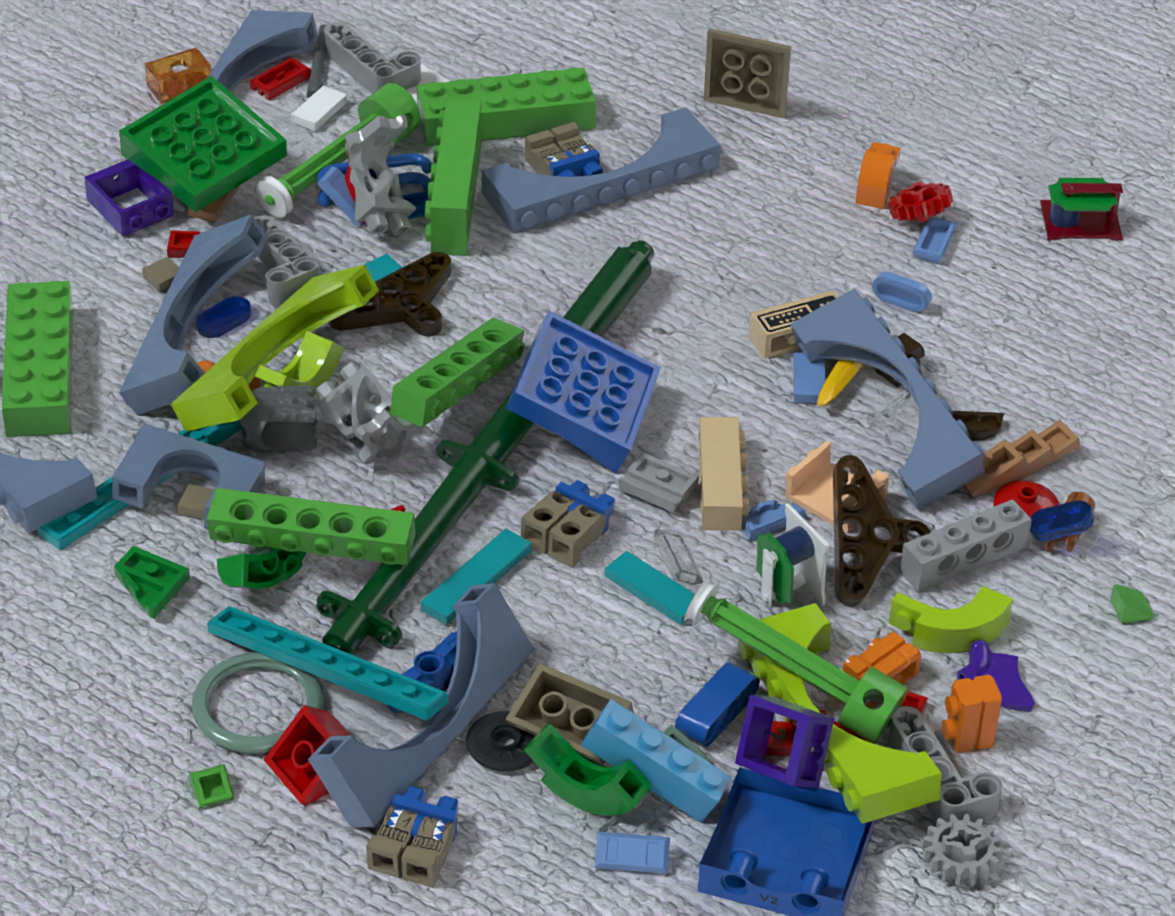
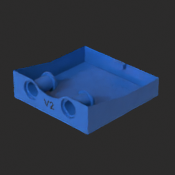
[506,311,661,474]
[698,767,876,916]

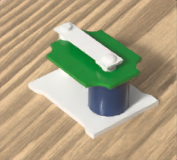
[756,503,830,607]

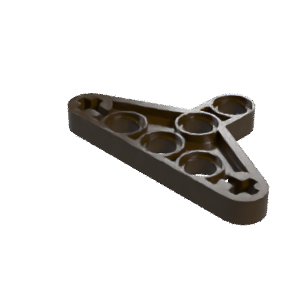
[329,252,451,337]
[833,455,931,607]

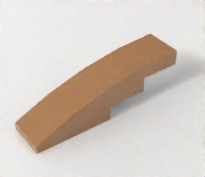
[962,420,1081,497]

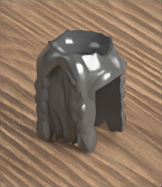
[240,385,318,454]

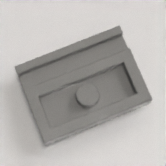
[618,452,699,513]

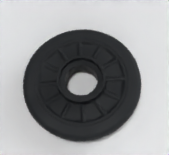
[466,711,536,772]

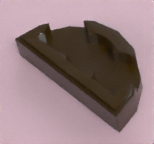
[952,411,1004,441]

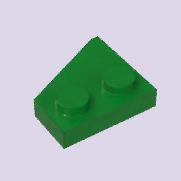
[114,546,190,619]

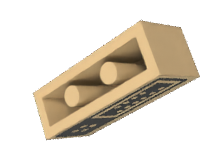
[749,291,838,359]

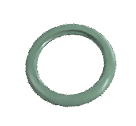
[192,652,324,754]

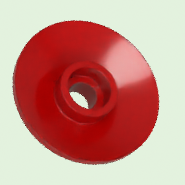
[993,480,1059,528]

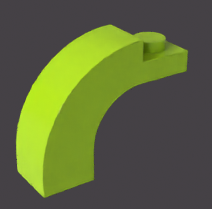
[255,331,345,398]
[889,586,1013,653]

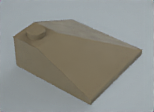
[703,28,792,119]

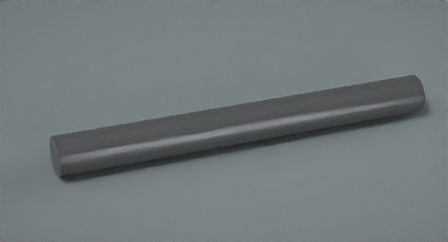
[306,24,326,98]

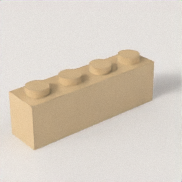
[698,417,749,530]

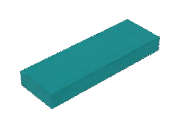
[604,551,694,625]

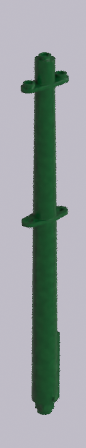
[316,240,654,655]

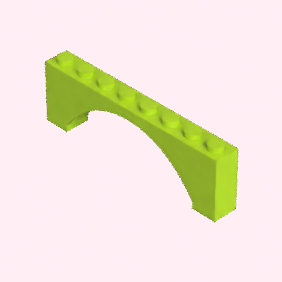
[171,264,379,431]
[738,603,942,824]

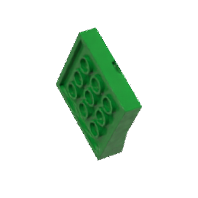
[119,76,287,213]

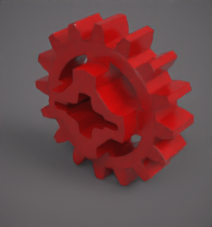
[888,182,953,222]

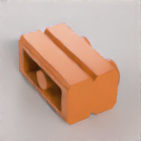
[843,631,921,708]
[942,675,1002,753]

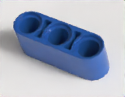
[675,662,760,747]

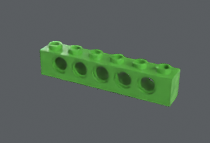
[390,317,525,427]
[207,488,416,565]

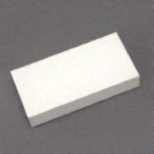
[291,85,347,131]

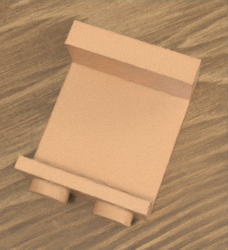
[785,440,889,533]

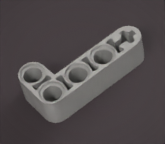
[324,22,421,94]
[254,215,321,307]
[889,706,1003,823]

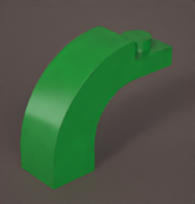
[524,724,653,816]

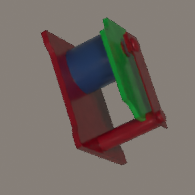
[1040,178,1123,241]

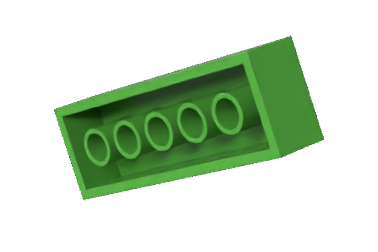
[417,68,596,147]
[425,98,481,256]
[2,281,73,437]

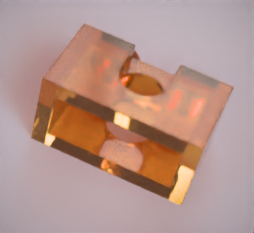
[145,47,211,104]

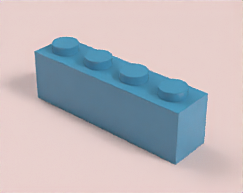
[581,699,732,823]

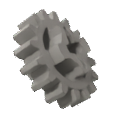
[922,814,1003,886]

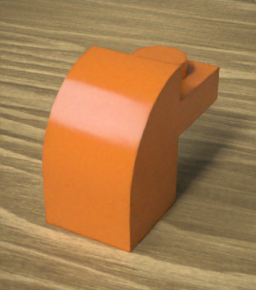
[856,142,901,209]

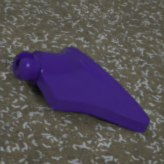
[957,640,1035,712]

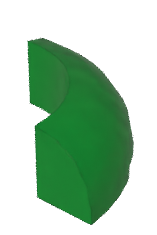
[217,547,307,589]

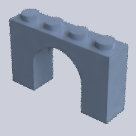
[112,423,266,530]

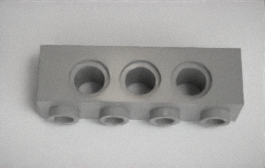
[900,499,1032,593]

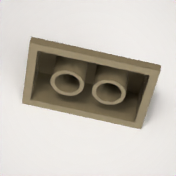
[505,663,634,763]

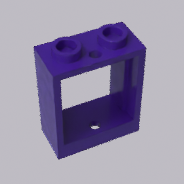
[84,160,174,237]
[735,695,834,788]

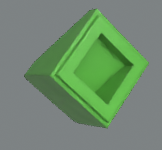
[1110,584,1154,624]
[188,764,234,809]

